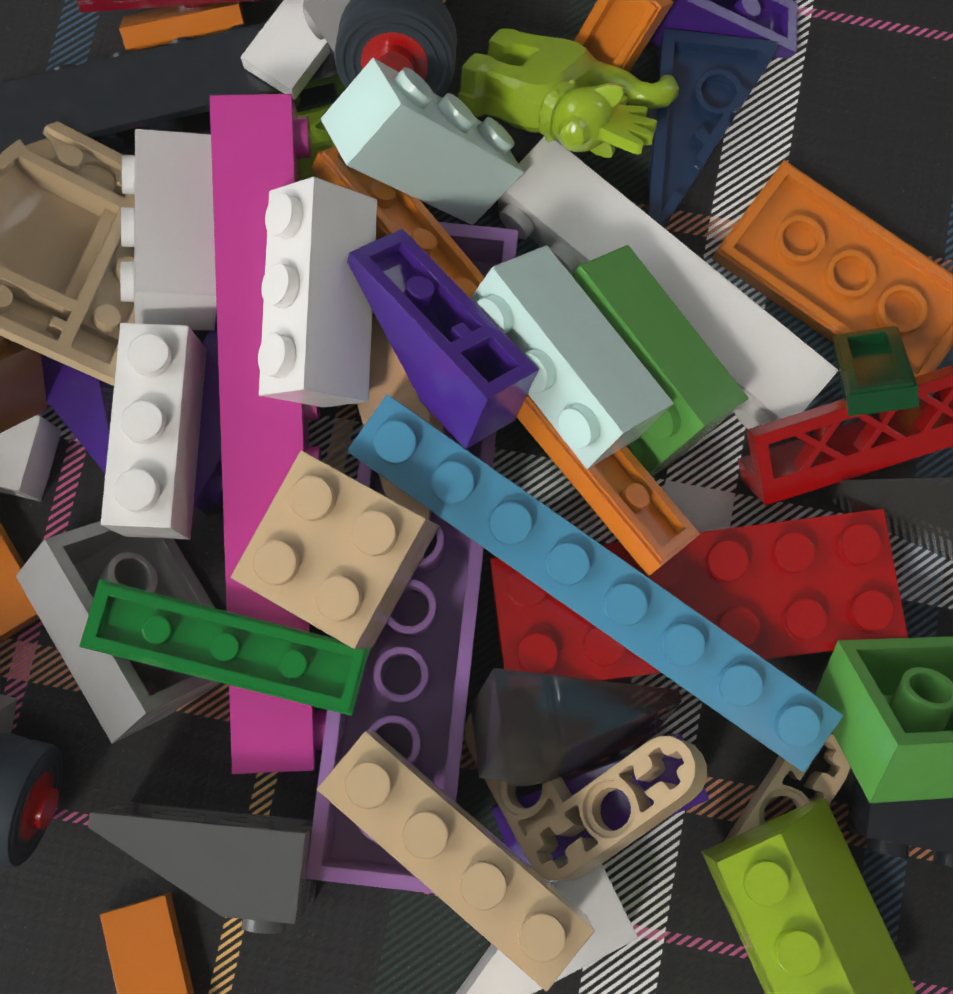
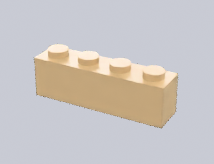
[316,730,595,992]

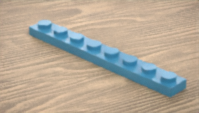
[347,394,844,773]

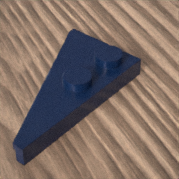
[645,28,778,228]

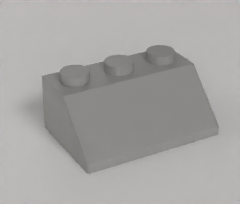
[16,521,219,744]

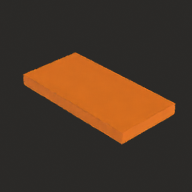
[712,160,953,377]

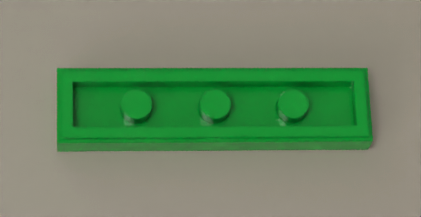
[79,579,371,716]

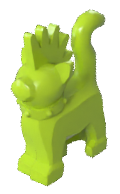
[458,28,679,158]

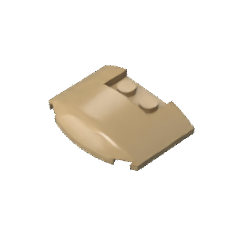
[0,121,135,386]

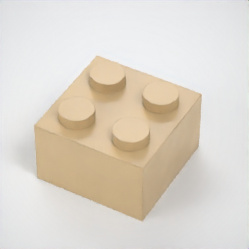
[230,451,439,649]

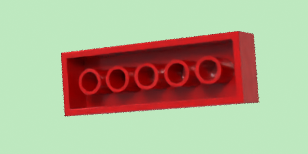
[489,509,908,693]

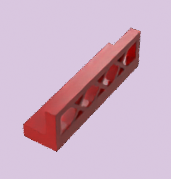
[738,365,953,506]

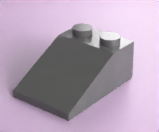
[88,802,317,934]

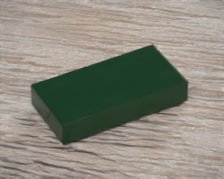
[833,326,919,416]

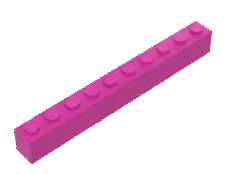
[210,94,327,774]

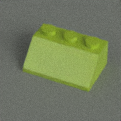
[701,797,916,994]

